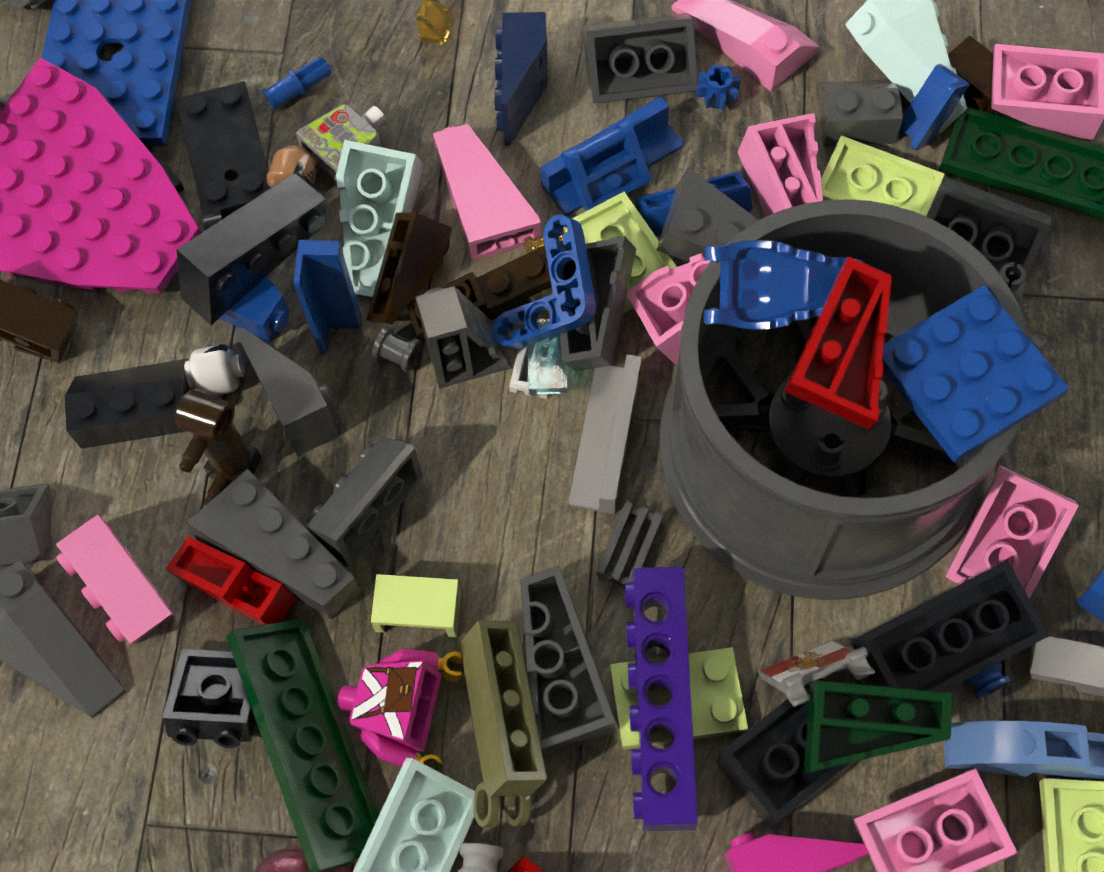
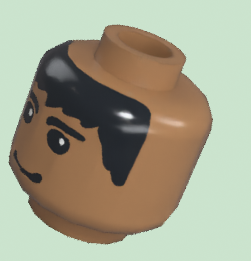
[267,146,319,187]

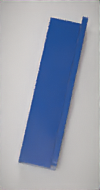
[541,96,683,216]
[293,240,362,354]

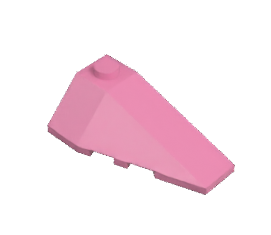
[672,0,820,92]
[627,253,710,365]

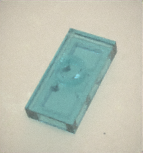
[527,319,568,395]

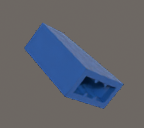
[220,276,289,342]

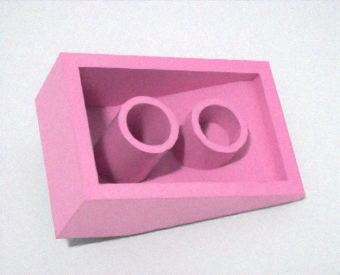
[991,44,1104,140]
[945,465,1079,599]
[854,768,1017,872]

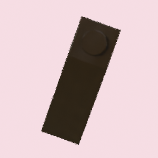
[366,213,452,325]

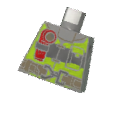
[296,105,387,184]

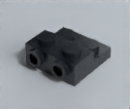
[162,649,256,748]

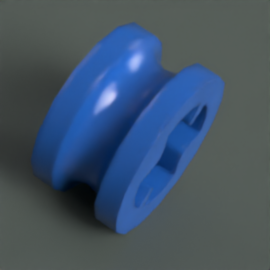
[967,662,1011,699]

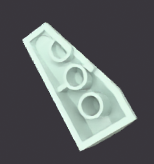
[845,0,967,133]
[336,140,424,298]

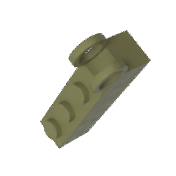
[460,620,547,827]

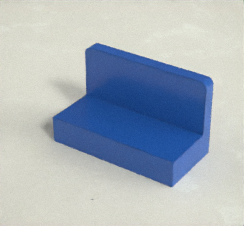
[900,64,970,150]

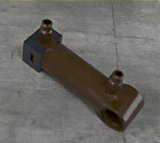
[175,389,262,505]

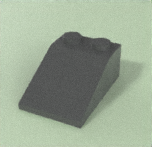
[235,327,341,457]

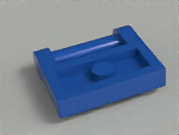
[561,119,652,211]

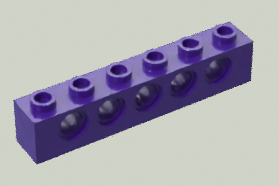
[625,567,698,831]

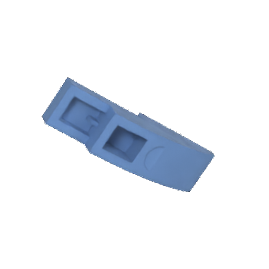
[943,721,1104,781]

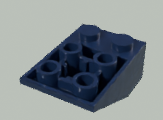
[494,12,548,146]

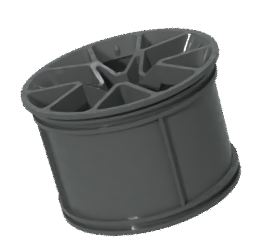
[659,199,1030,600]

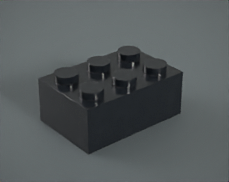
[716,678,855,831]

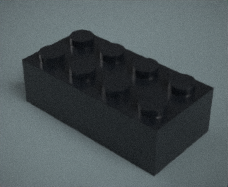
[849,560,1050,692]

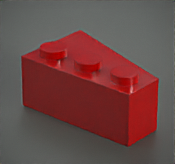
[785,257,892,429]

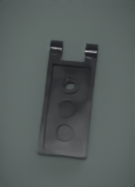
[176,81,272,230]

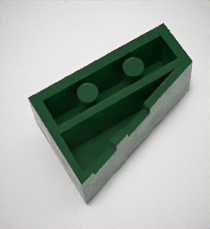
[804,680,953,772]

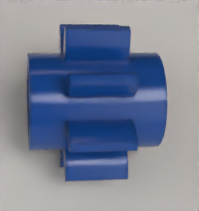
[696,64,741,110]

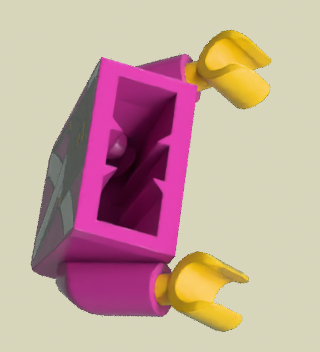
[338,648,464,768]

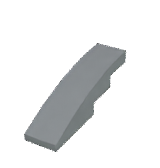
[1030,636,1104,696]

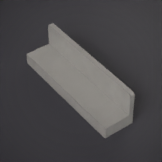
[569,354,642,514]

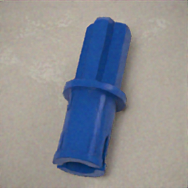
[262,57,331,110]

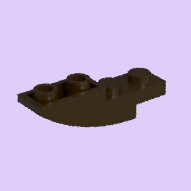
[407,245,552,338]

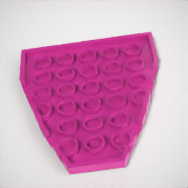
[0,57,202,294]

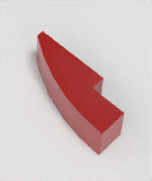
[165,536,297,625]

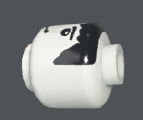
[184,344,245,396]

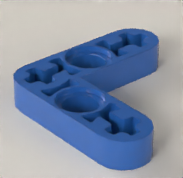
[492,214,596,349]

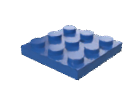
[882,285,1070,463]

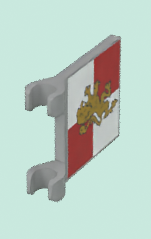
[758,641,875,707]

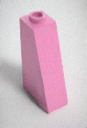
[433,124,542,261]

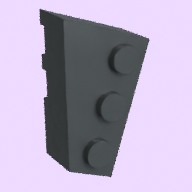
[560,236,636,371]

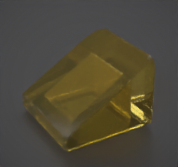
[417,0,453,45]

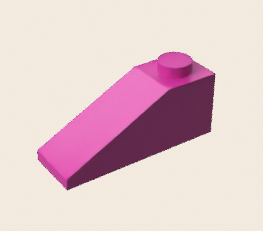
[724,832,869,872]

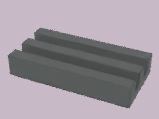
[596,501,663,587]

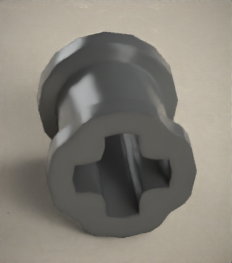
[372,326,422,372]

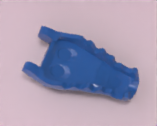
[704,240,864,330]

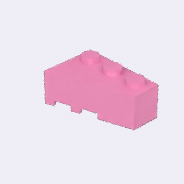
[737,113,823,217]
[56,515,174,644]

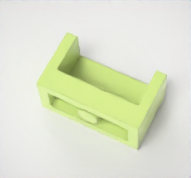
[371,574,461,637]

